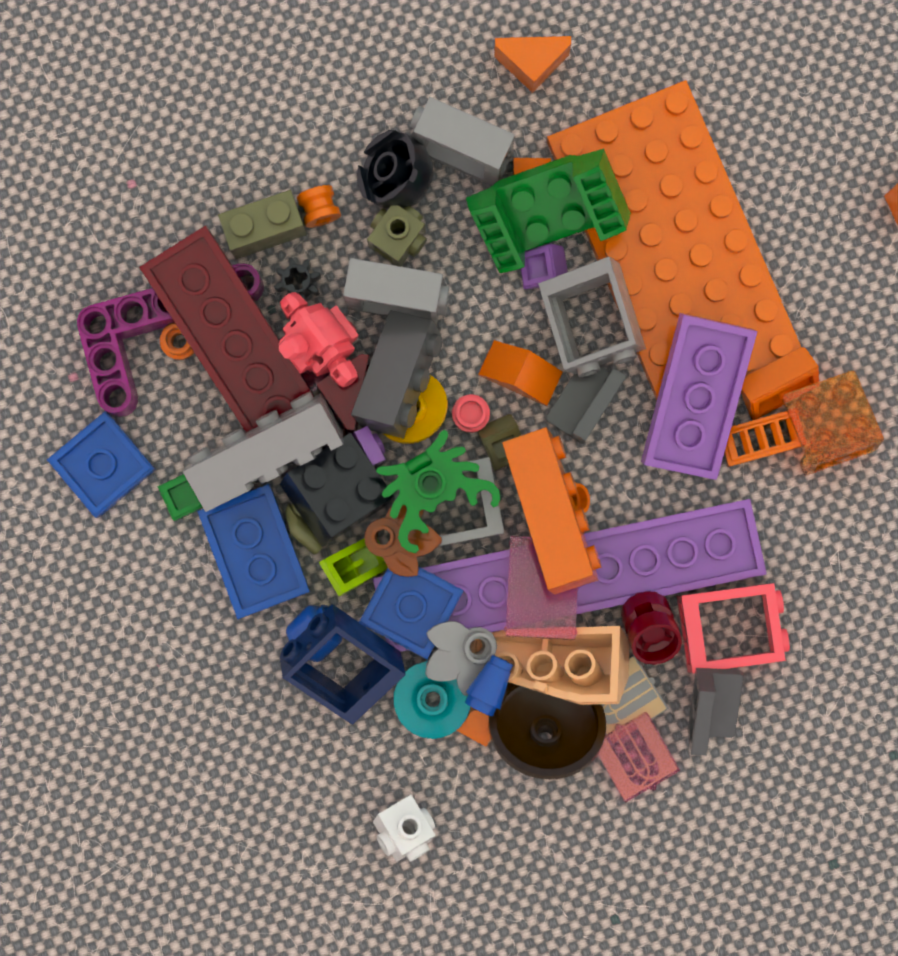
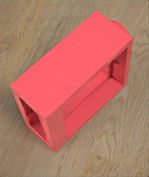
[677,583,790,673]

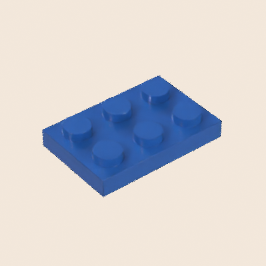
[197,484,311,619]

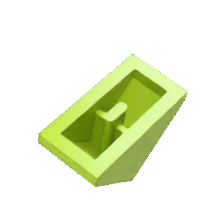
[319,538,388,597]

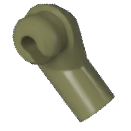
[285,503,323,555]

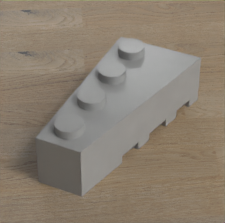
[182,392,343,512]

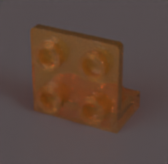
[782,370,884,476]

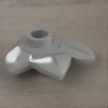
[425,621,497,696]

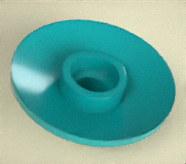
[393,661,470,739]

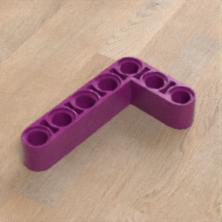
[77,263,264,417]

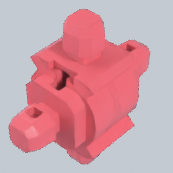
[278,292,359,388]

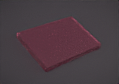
[504,536,578,640]

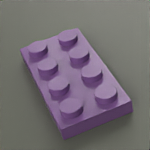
[641,313,758,480]

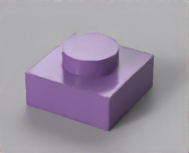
[352,426,386,469]

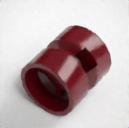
[621,591,682,665]

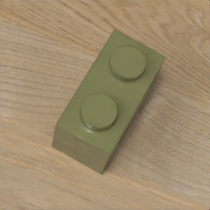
[218,190,307,259]

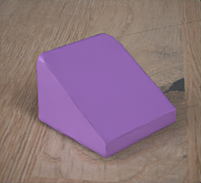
[521,243,568,290]

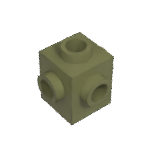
[367,205,427,267]

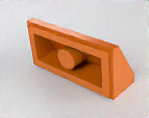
[741,347,819,420]

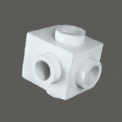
[373,795,436,862]

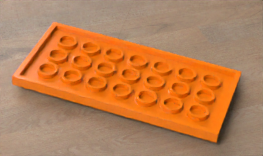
[546,80,801,400]

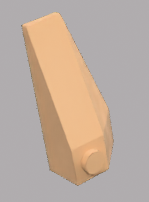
[470,626,630,705]

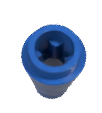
[465,655,513,717]

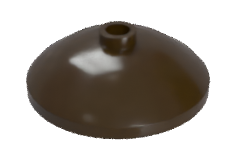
[488,682,606,780]

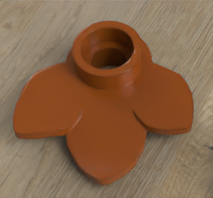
[364,505,442,577]

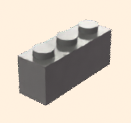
[351,310,442,439]

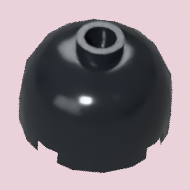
[357,130,433,209]

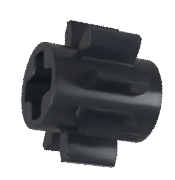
[274,257,321,302]

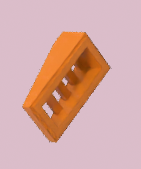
[724,409,806,467]

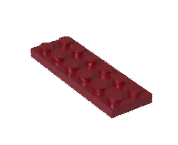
[139,225,315,433]

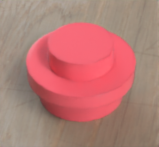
[452,394,490,433]

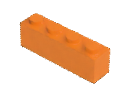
[502,427,602,595]

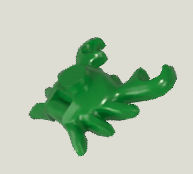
[376,430,500,553]

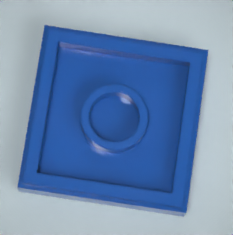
[47,411,156,518]
[359,567,464,659]

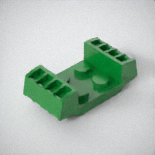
[466,149,631,273]

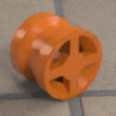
[296,185,341,228]

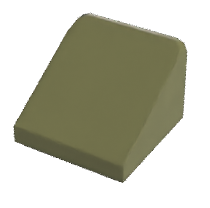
[478,414,522,471]

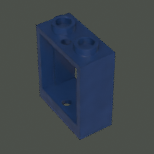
[280,604,406,725]

